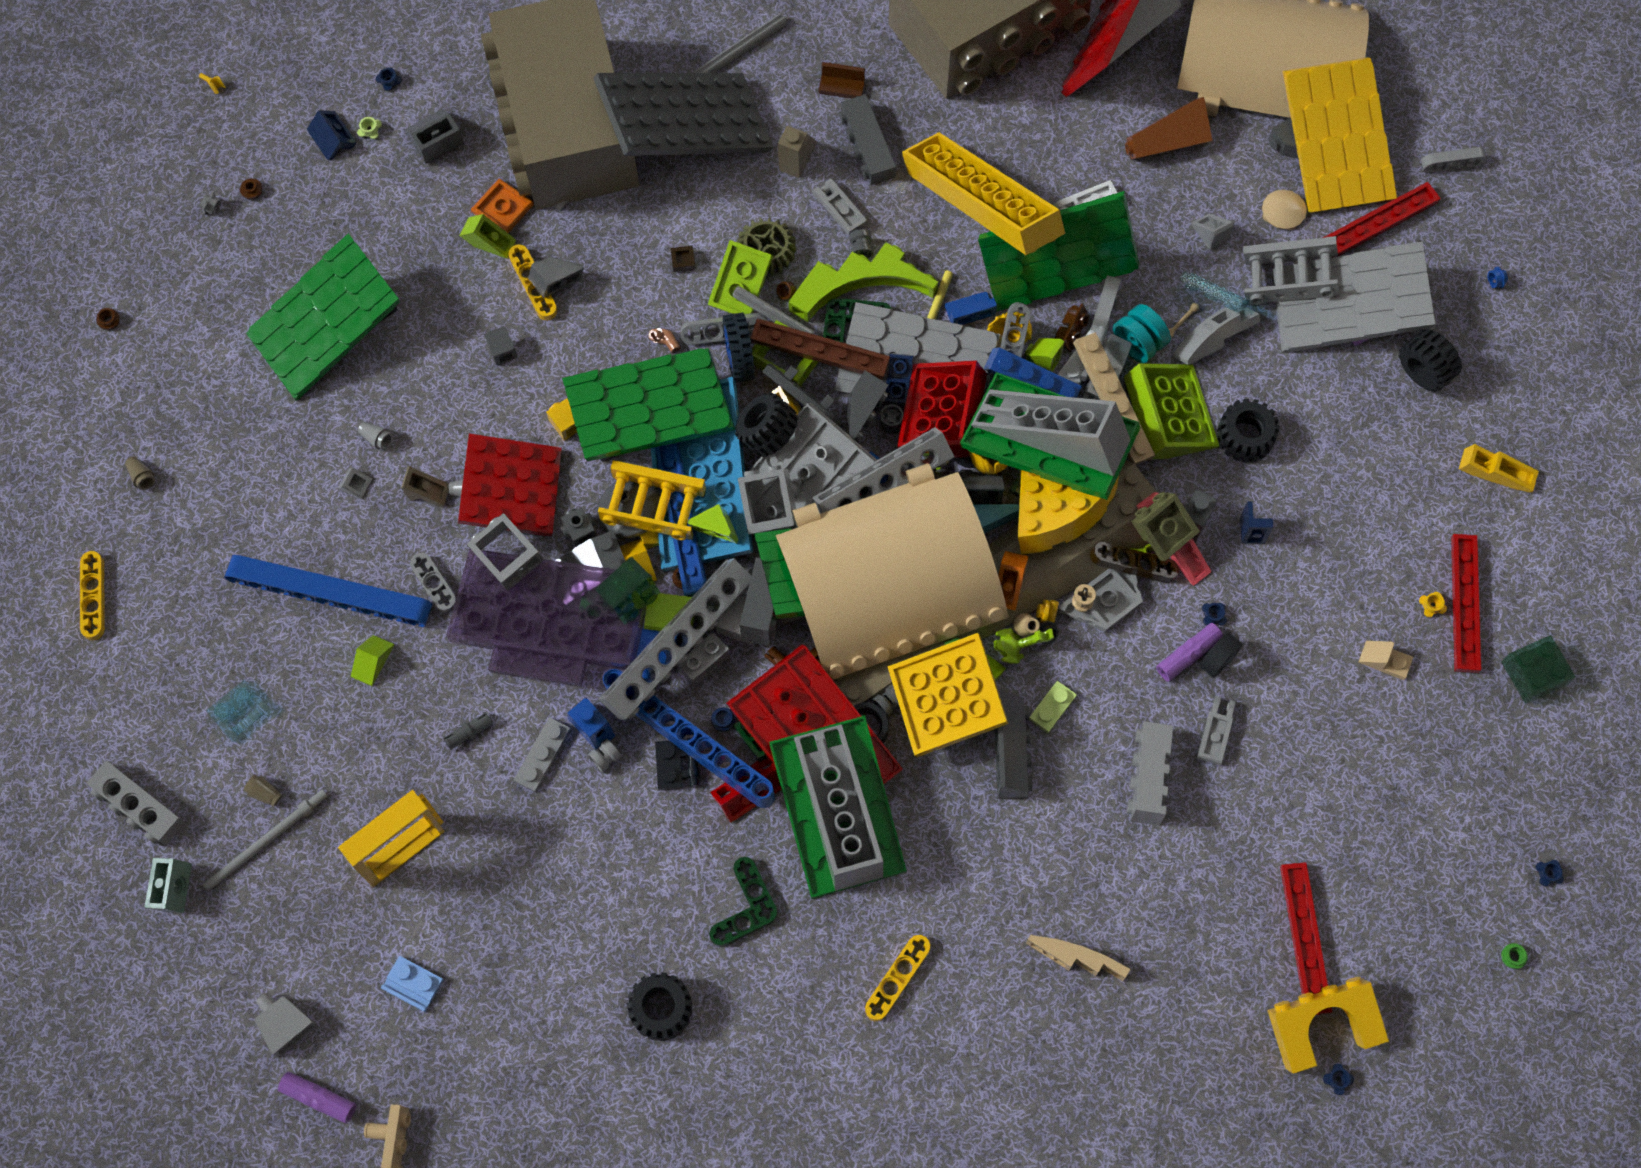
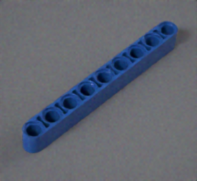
[224,555,432,627]
[603,669,775,808]

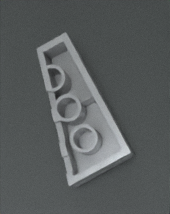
[1126,721,1173,826]

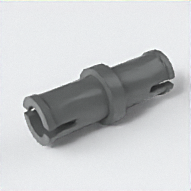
[443,712,493,750]

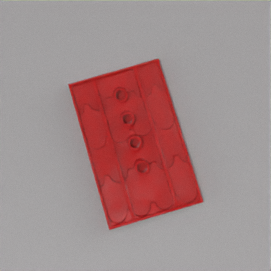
[726,644,903,784]

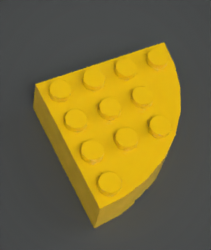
[1018,470,1119,554]

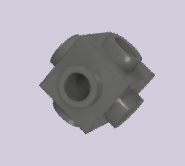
[560,507,596,548]

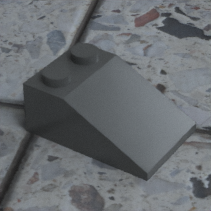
[549,530,632,606]
[739,557,778,646]

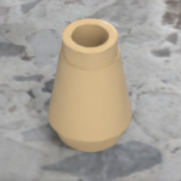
[1013,613,1040,637]

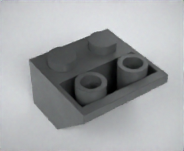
[404,109,464,164]

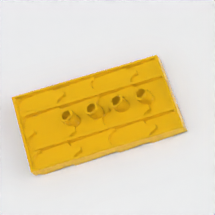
[1283,57,1397,212]

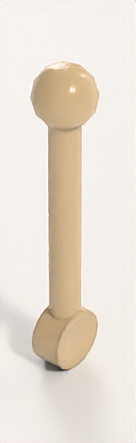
[1169,303,1199,338]

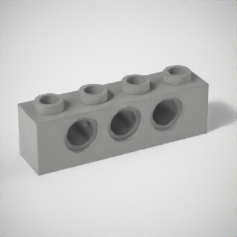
[86,760,185,846]

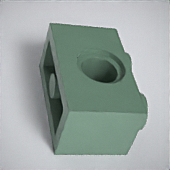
[144,858,192,913]

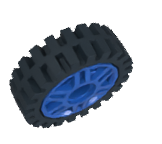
[722,312,755,382]

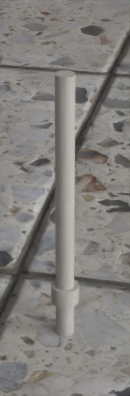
[203,789,328,892]

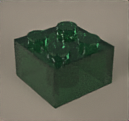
[595,556,660,625]
[1501,635,1576,704]

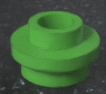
[1501,943,1528,969]

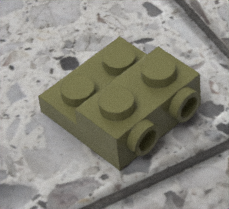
[1131,492,1200,561]

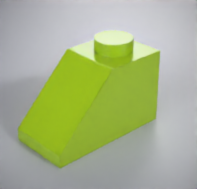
[459,214,516,258]
[1024,338,1064,372]

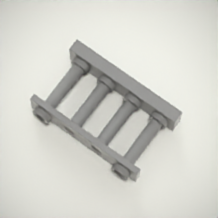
[1243,236,1340,305]

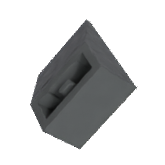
[845,370,888,443]

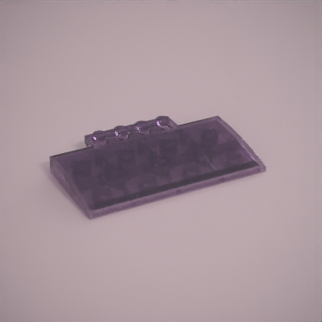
[446,548,652,687]

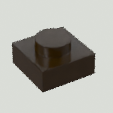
[671,245,696,272]

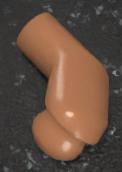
[648,328,681,353]

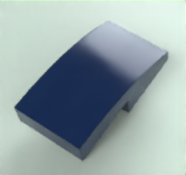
[885,353,914,403]

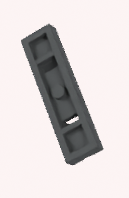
[762,363,842,426]

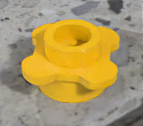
[1419,592,1447,618]

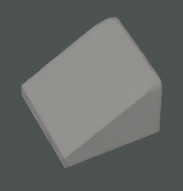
[338,467,372,499]

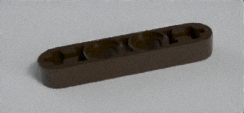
[1090,542,1179,583]

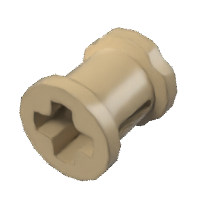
[1072,584,1096,612]

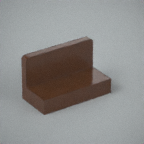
[819,62,865,99]

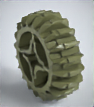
[736,216,797,276]

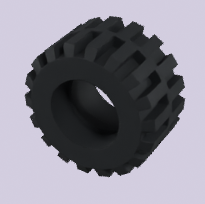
[1399,329,1462,392]
[735,392,798,457]
[1217,398,1280,463]
[627,972,693,1041]

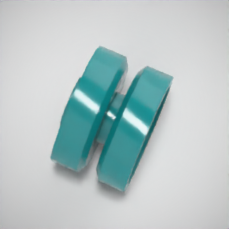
[1112,304,1171,363]

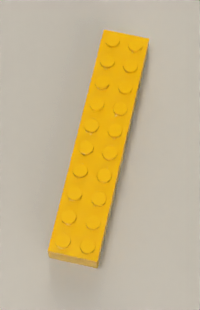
[902,132,1065,255]

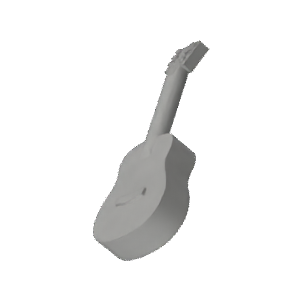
[1080,275,1121,382]

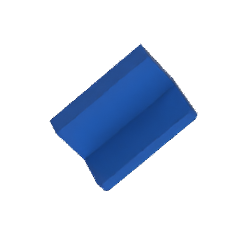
[945,291,997,325]

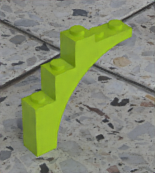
[789,242,938,322]

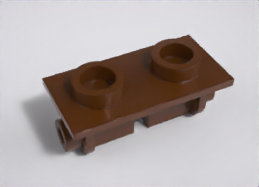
[1054,303,1089,353]

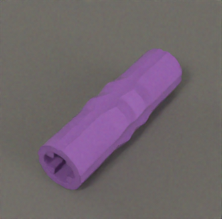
[1156,623,1223,682]
[278,1071,357,1124]

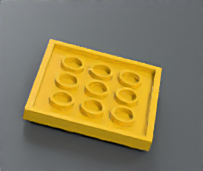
[888,633,1009,757]

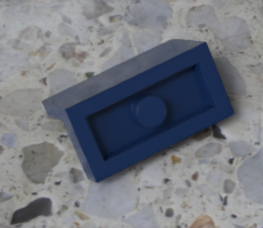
[307,110,357,160]
[1240,501,1273,544]

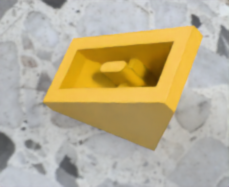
[620,539,657,589]

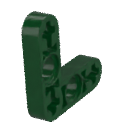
[823,298,892,343]
[709,857,777,947]

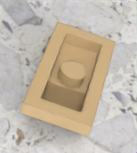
[1358,641,1413,680]

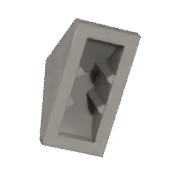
[1191,213,1233,250]

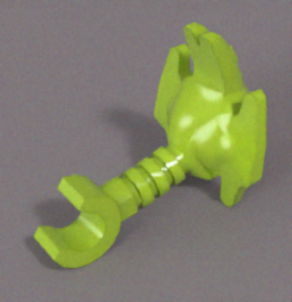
[993,628,1054,664]

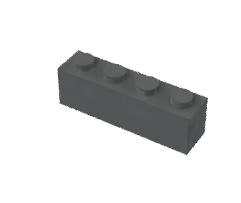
[838,94,896,185]

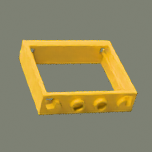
[338,789,445,887]

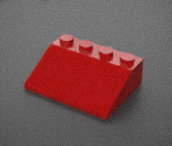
[897,360,987,458]

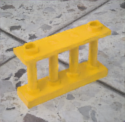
[598,460,706,541]

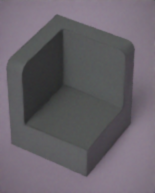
[484,326,518,365]

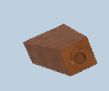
[1125,97,1213,160]

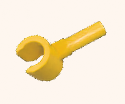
[199,73,226,94]

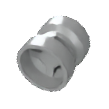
[588,738,622,773]

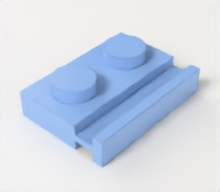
[381,956,444,1012]

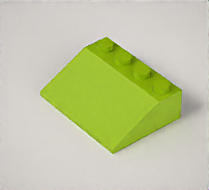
[1124,363,1219,459]

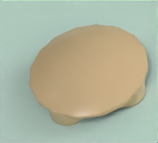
[1262,189,1307,230]

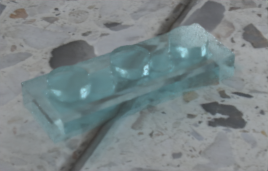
[1180,272,1249,311]

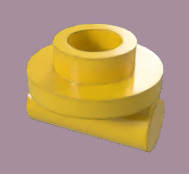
[1036,600,1059,623]

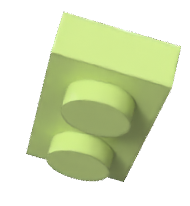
[1029,681,1077,733]

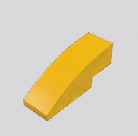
[1459,444,1539,493]

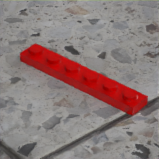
[1323,182,1441,258]
[1451,534,1481,673]
[1280,862,1333,1015]

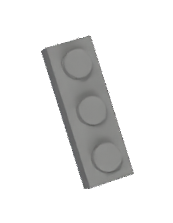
[513,717,571,793]

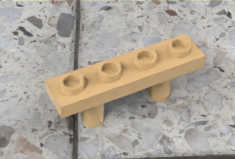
[364,1104,411,1168]

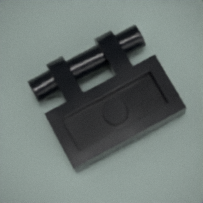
[655,738,701,791]

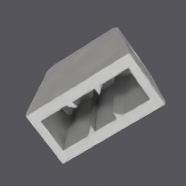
[254,993,317,1058]

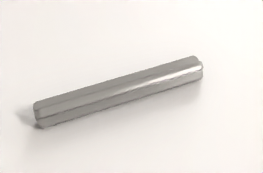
[733,286,814,334]

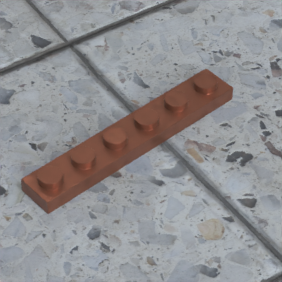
[750,318,890,380]

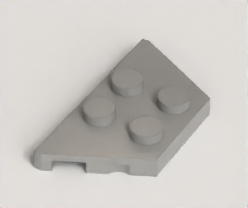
[1058,556,1143,632]

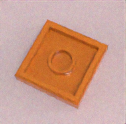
[471,178,534,233]

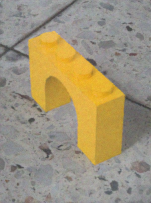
[1267,977,1389,1074]

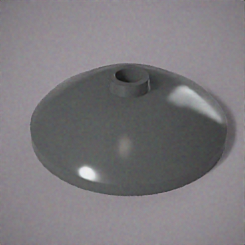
[597,481,662,538]

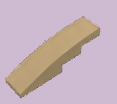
[1026,935,1131,982]

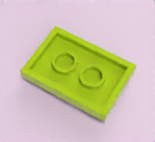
[707,240,773,314]

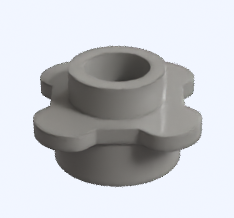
[201,191,221,215]

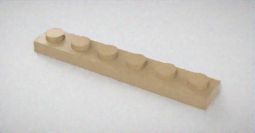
[1073,332,1155,465]

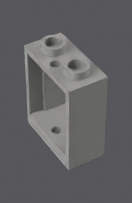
[738,465,797,534]
[467,513,544,591]

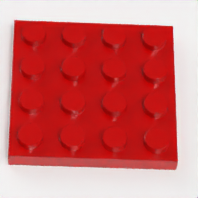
[458,433,562,536]

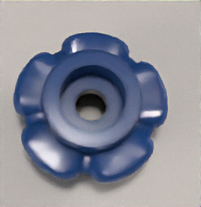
[1487,266,1508,288]

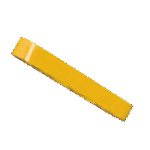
[508,244,557,321]
[80,551,105,641]
[865,935,930,1021]

